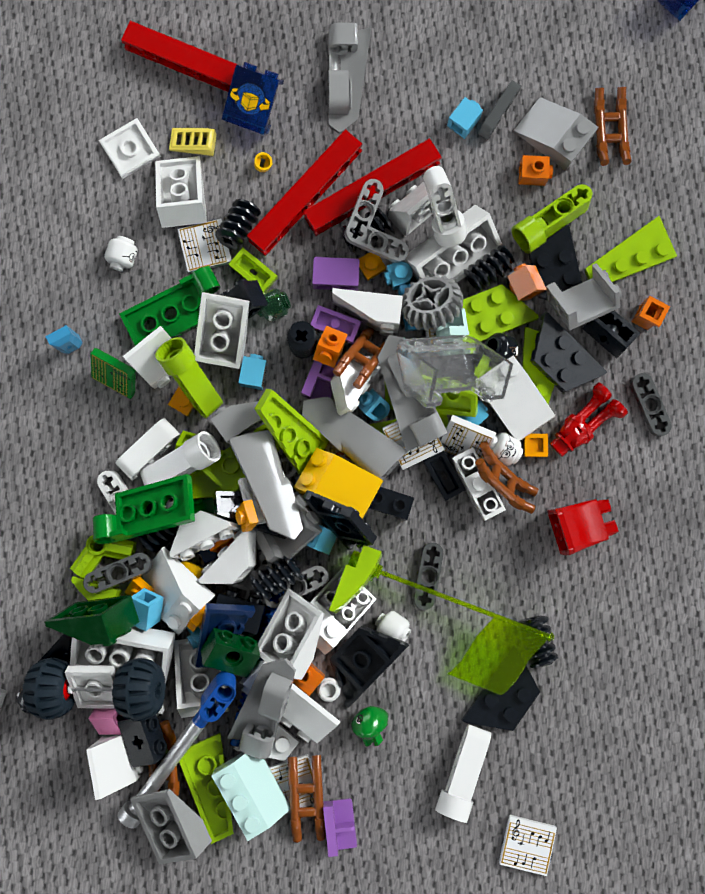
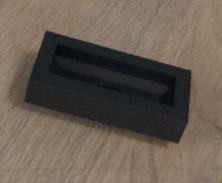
[423,451,466,501]

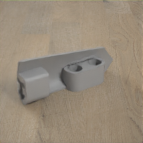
[328,23,371,133]
[378,335,448,451]
[302,397,407,480]
[229,430,303,540]
[227,658,296,759]

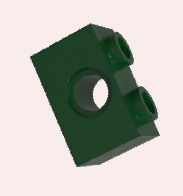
[201,628,260,678]

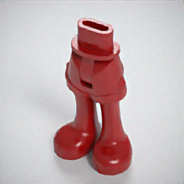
[550,382,628,457]

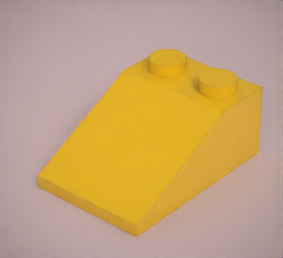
[294,448,383,519]

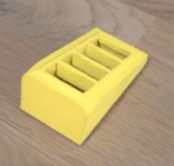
[169,128,216,156]

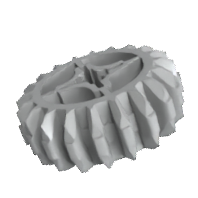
[401,273,463,332]

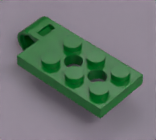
[119,266,221,346]
[92,474,195,544]

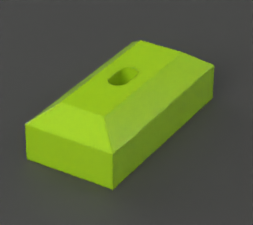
[228,248,278,293]

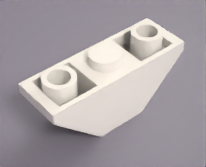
[330,355,380,416]
[452,448,506,521]
[169,511,241,561]
[198,529,257,584]

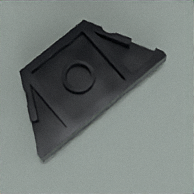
[528,225,582,301]
[530,312,607,392]
[302,490,377,550]
[329,626,409,708]
[461,645,540,731]

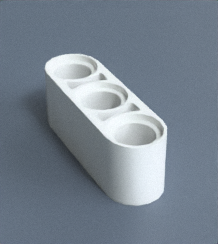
[116,418,181,480]

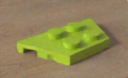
[458,284,539,350]

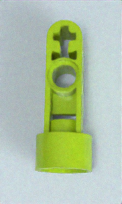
[511,184,593,254]
[155,337,223,419]

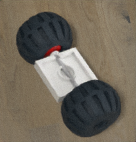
[22,658,166,721]

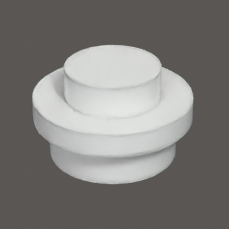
[317,677,340,702]

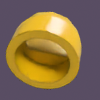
[254,152,272,172]

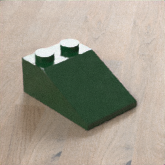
[44,595,139,647]

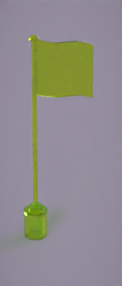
[348,550,554,695]

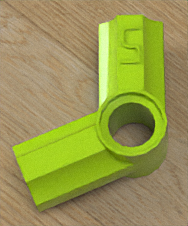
[70,535,136,578]

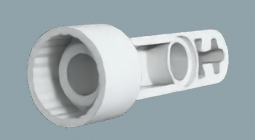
[423,166,467,247]
[139,431,221,485]
[435,724,491,823]

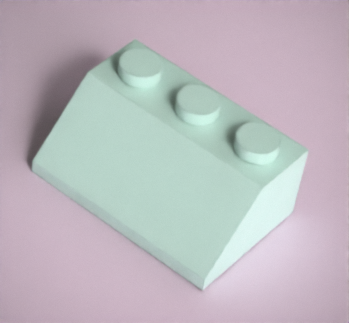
[212,752,290,841]

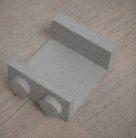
[546,263,622,331]
[255,492,322,565]

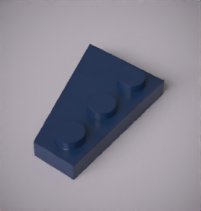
[195,603,255,668]

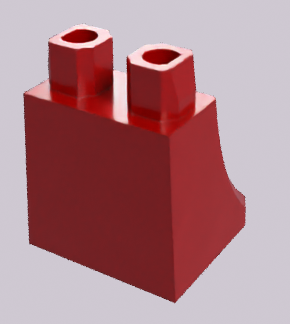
[547,499,619,555]

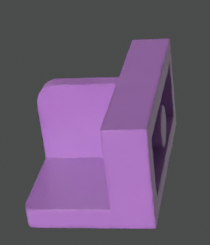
[312,257,359,291]
[311,305,361,344]
[301,360,339,399]
[323,798,357,857]

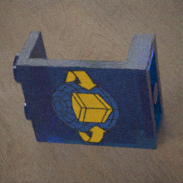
[221,62,284,135]

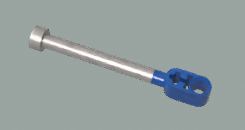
[118,671,236,828]

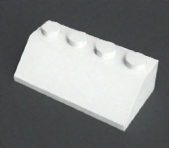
[404,205,502,283]
[70,626,175,684]
[239,660,340,743]

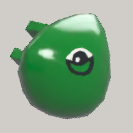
[351,706,389,747]

